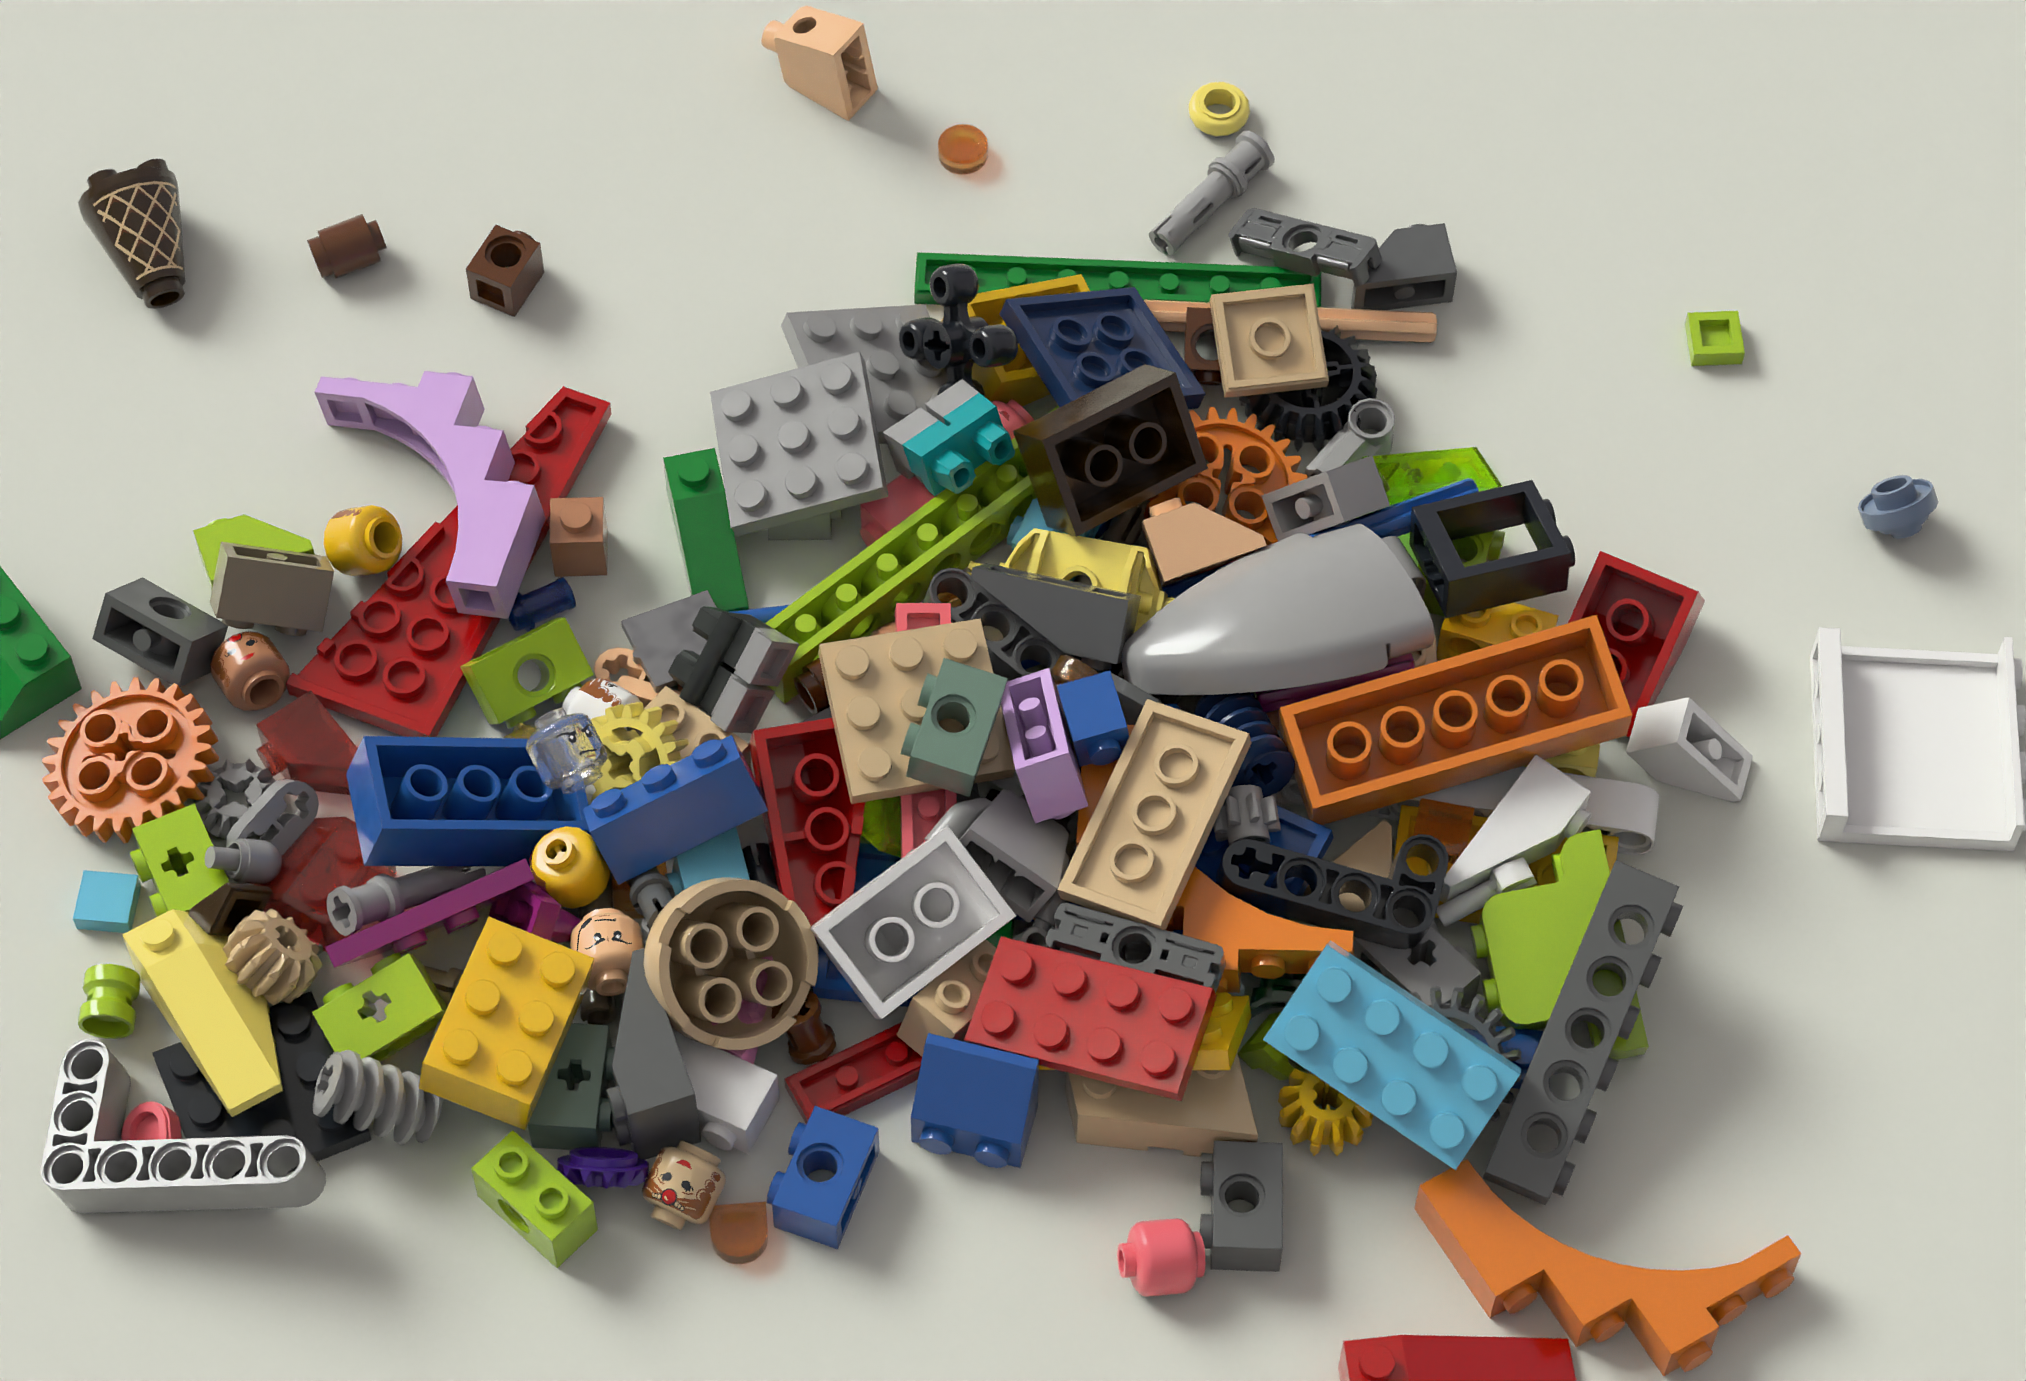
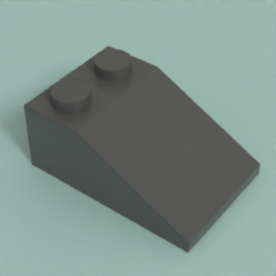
[606,948,701,1160]

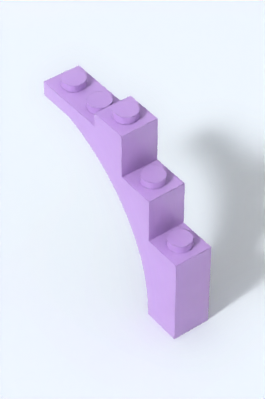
[315,371,546,619]

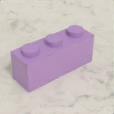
[1001,668,1088,823]

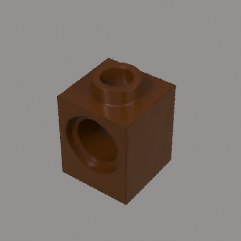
[466,225,544,317]
[1184,307,1222,385]

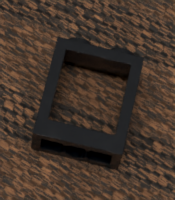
[1409,480,1575,618]

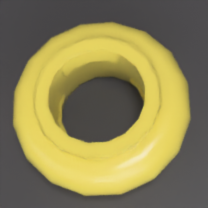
[1189,82,1250,136]

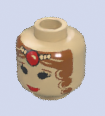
[642,1140,726,1231]

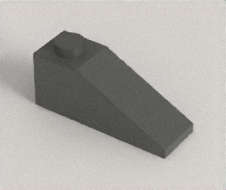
[971,563,1141,670]

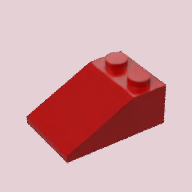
[1568,551,1705,738]

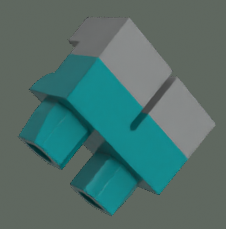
[883,379,1015,496]

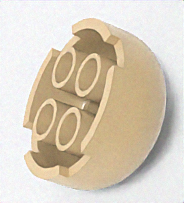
[644,877,818,1050]

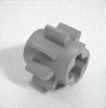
[1213,785,1281,846]

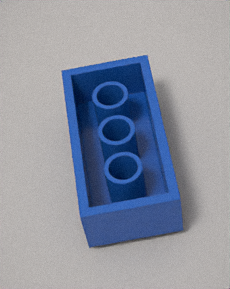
[346,736,591,867]

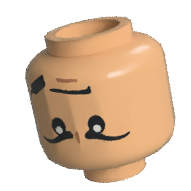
[570,908,645,996]

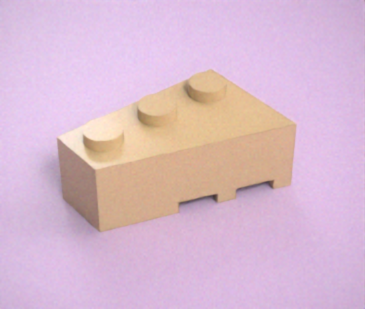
[1065,1053,1258,1157]

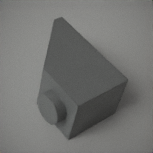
[1351,223,1457,310]

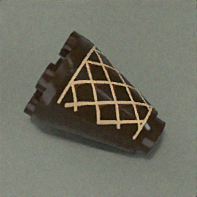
[78,158,185,309]

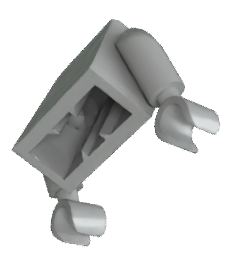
[906,789,1070,947]

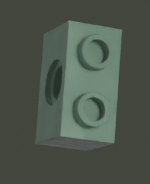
[901,658,1008,797]

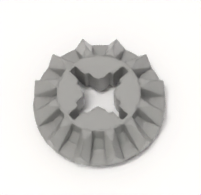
[193,759,276,839]

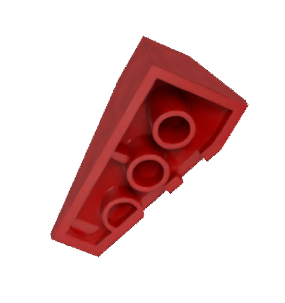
[749,718,866,944]
[1338,1335,1576,1381]

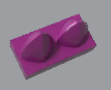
[488,881,582,943]

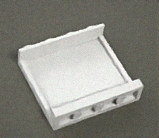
[1810,627,2026,852]

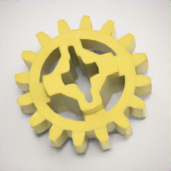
[578,702,689,802]

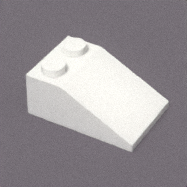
[810,826,1016,1019]

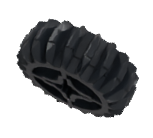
[1238,325,1378,452]

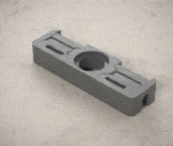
[1229,208,1382,287]
[1045,903,1226,993]

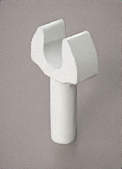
[1436,857,1537,927]

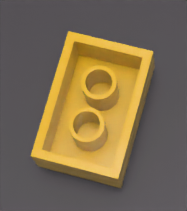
[419,917,594,1130]

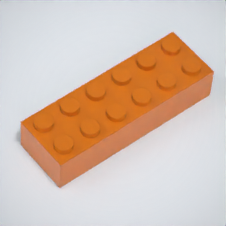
[1279,615,1632,825]

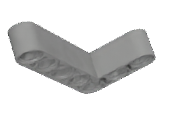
[41,1039,326,1213]

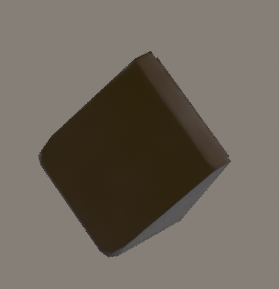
[188,883,273,936]

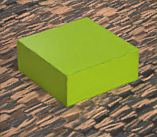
[1685,311,1745,366]

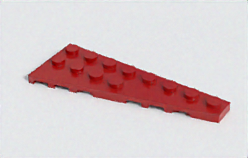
[286,386,612,737]

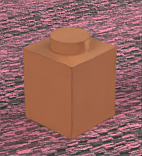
[550,497,608,577]

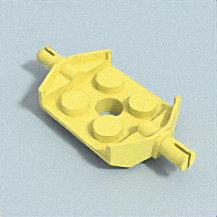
[967,528,1175,633]

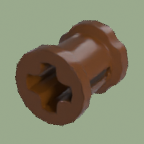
[771,991,836,1065]

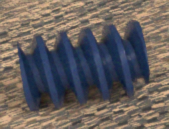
[1193,692,1295,798]

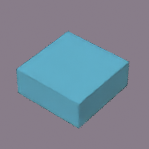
[73,870,141,933]

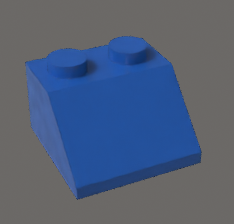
[911,1033,1039,1168]

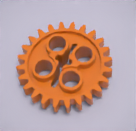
[1144,407,1307,546]
[42,677,219,844]

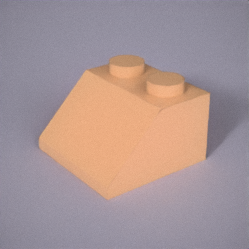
[1141,497,1267,586]

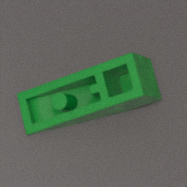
[663,448,749,612]

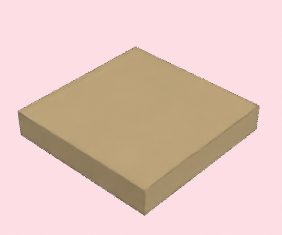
[1210,284,1329,398]

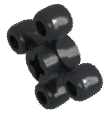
[899,264,1018,398]

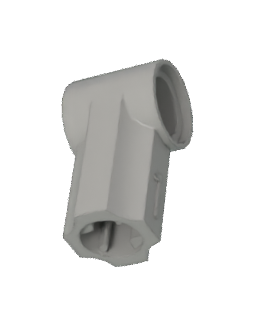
[1305,398,1395,478]

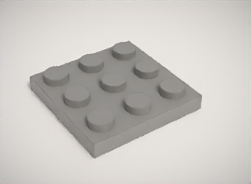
[781,304,948,444]
[710,352,888,537]

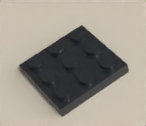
[152,991,372,1178]

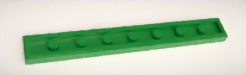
[914,252,1322,307]

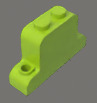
[1470,829,1649,1059]

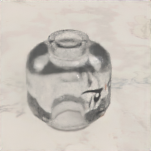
[526,708,608,794]

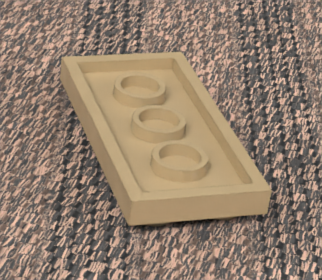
[1057,699,1251,930]

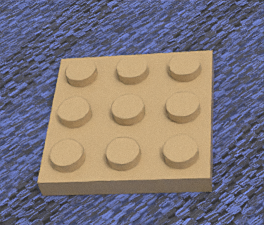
[818,618,1015,804]

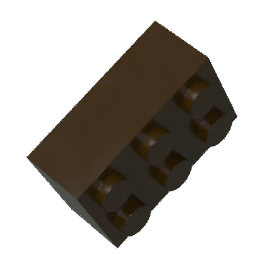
[1013,364,1208,537]

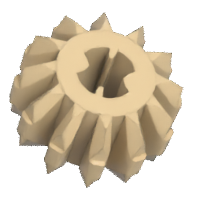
[223,909,323,1005]

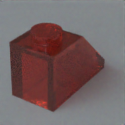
[256,690,358,795]

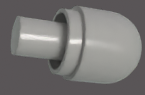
[205,838,282,884]

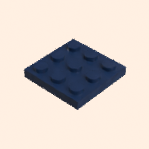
[1000,287,1206,410]

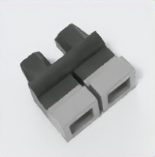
[668,606,799,734]

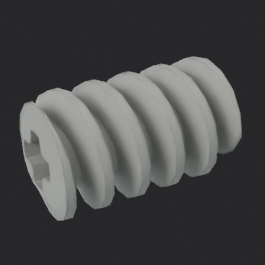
[312,1050,443,1145]

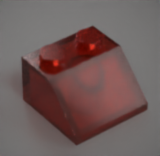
[254,816,397,952]

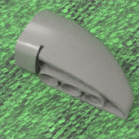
[1121,524,1434,695]

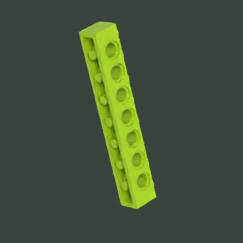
[765,406,1060,704]

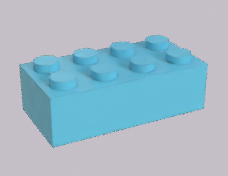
[1263,940,1521,1170]

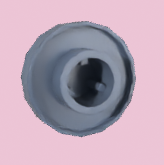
[1858,475,1938,539]

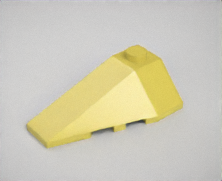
[122,909,283,1117]

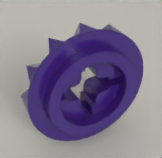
[557,1147,649,1189]

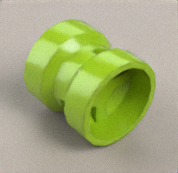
[78,964,141,1039]

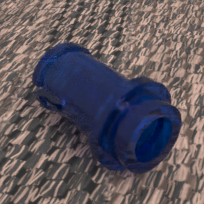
[508,577,576,632]

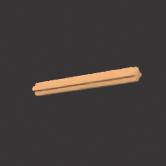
[1144,300,1437,343]

